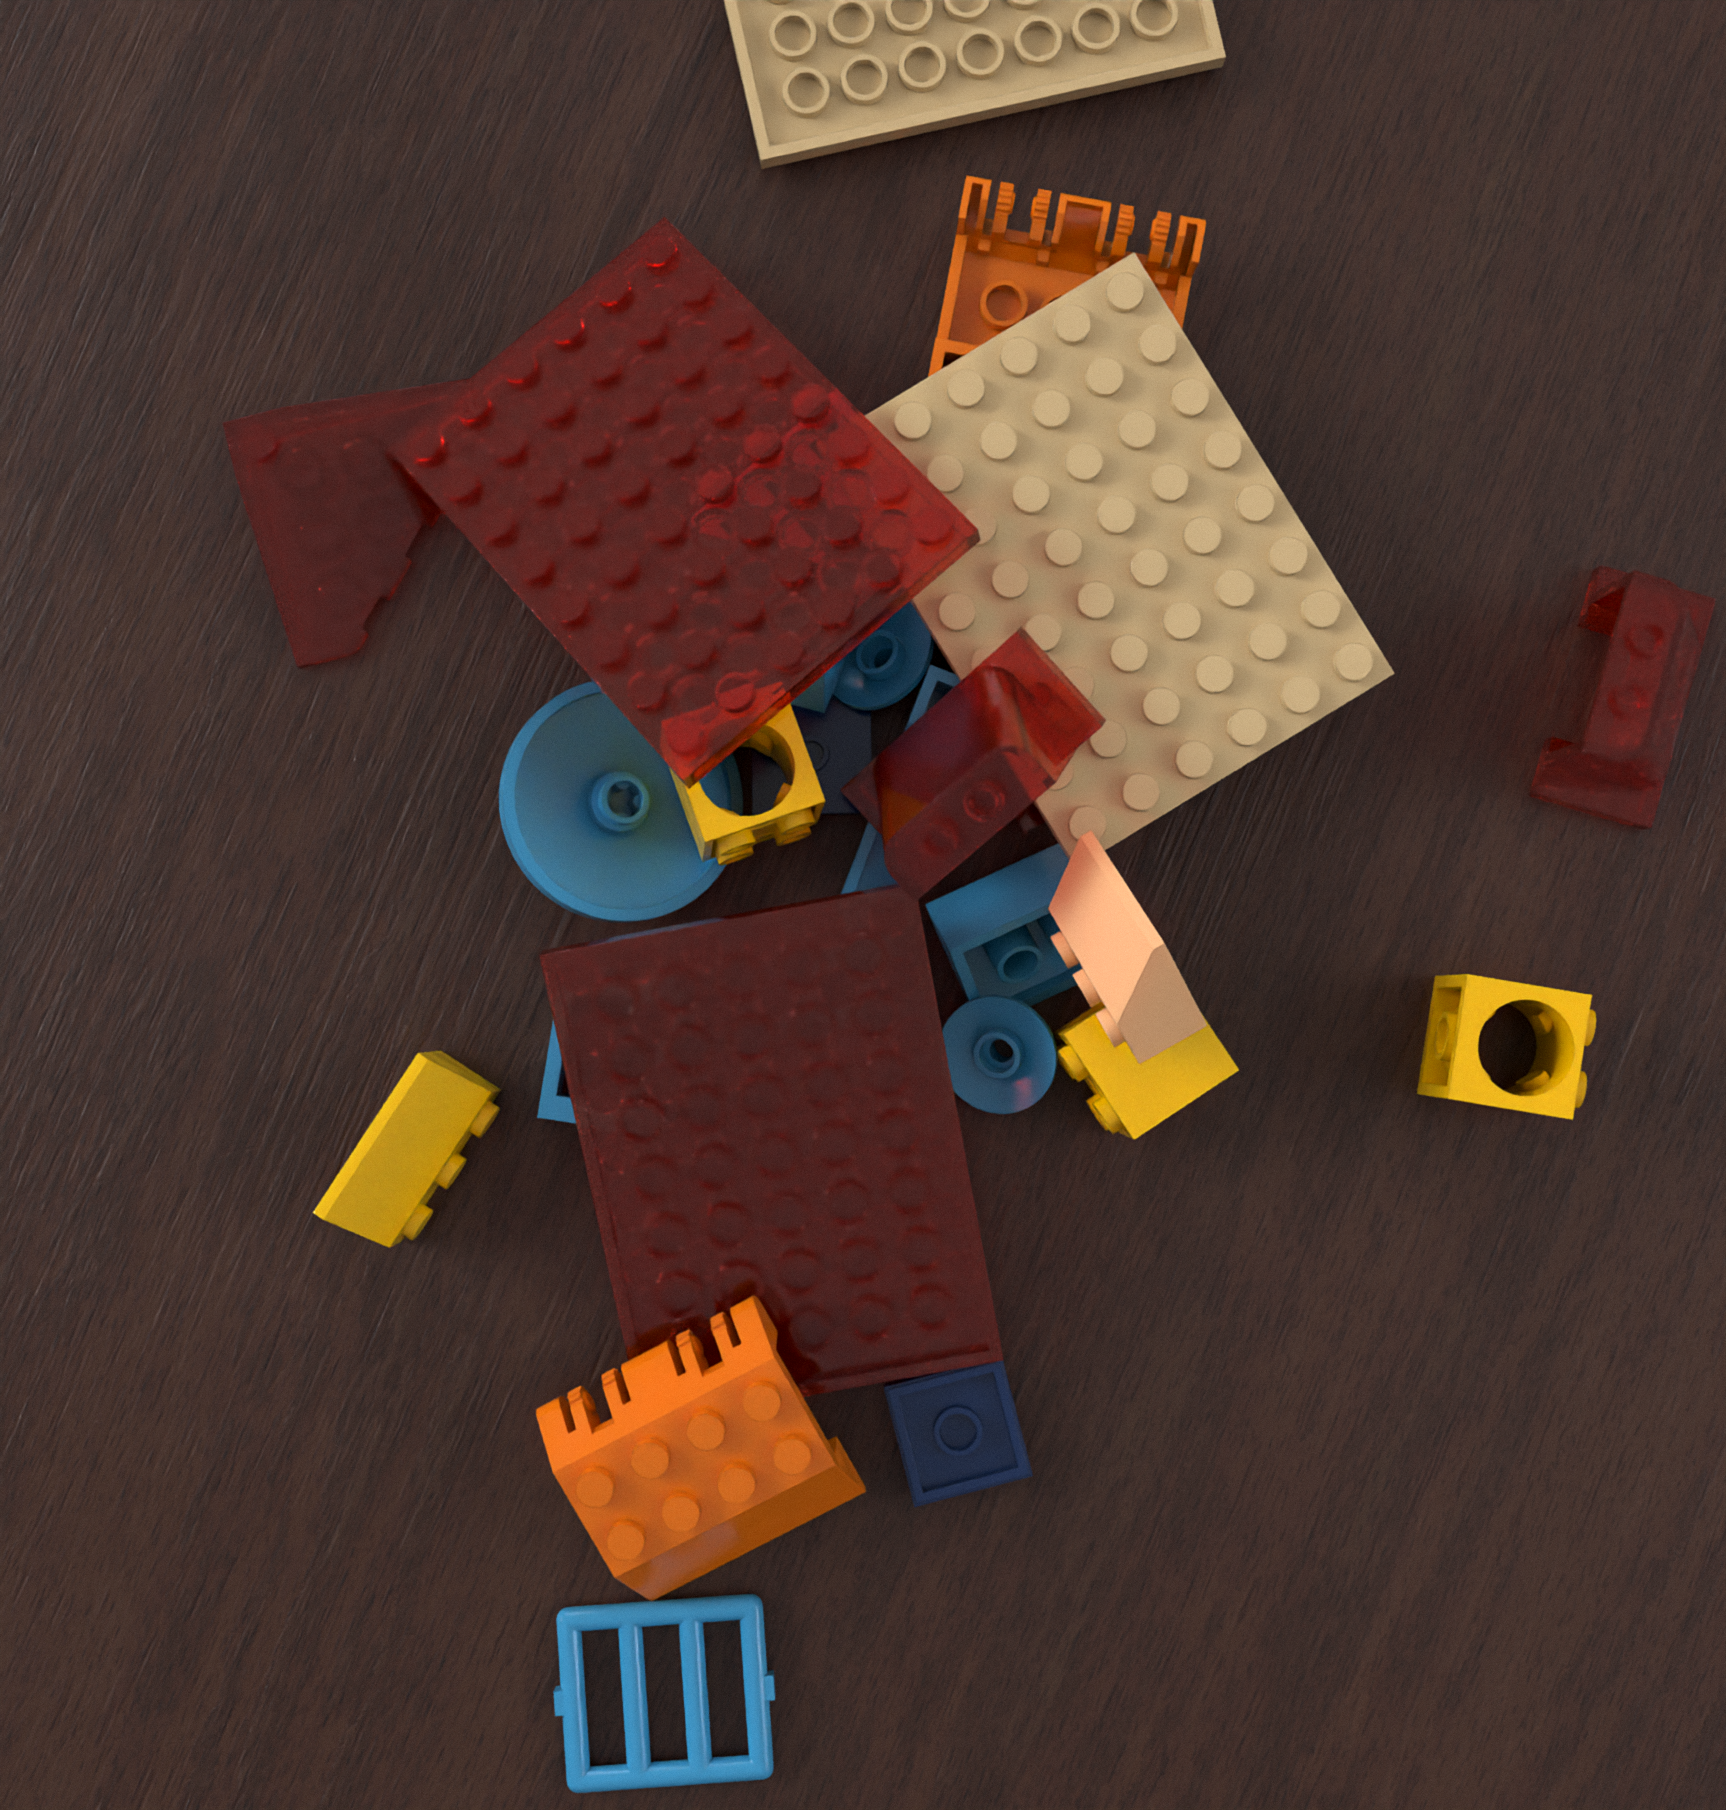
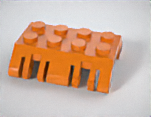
[928,175,1206,377]
[536,1295,866,1601]

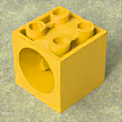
[662,683,825,866]
[1417,974,1596,1120]
[1053,1002,1239,1140]

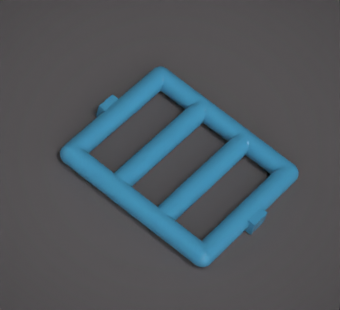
[553,1594,776,1793]

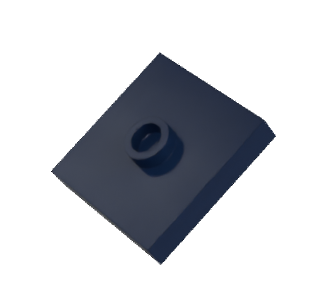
[751,694,873,816]
[883,1353,1033,1507]

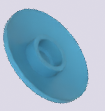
[833,598,934,710]
[939,995,1058,1114]

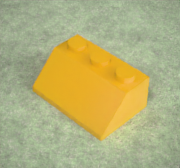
[313,1051,501,1248]

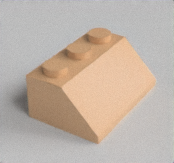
[1048,830,1207,1064]

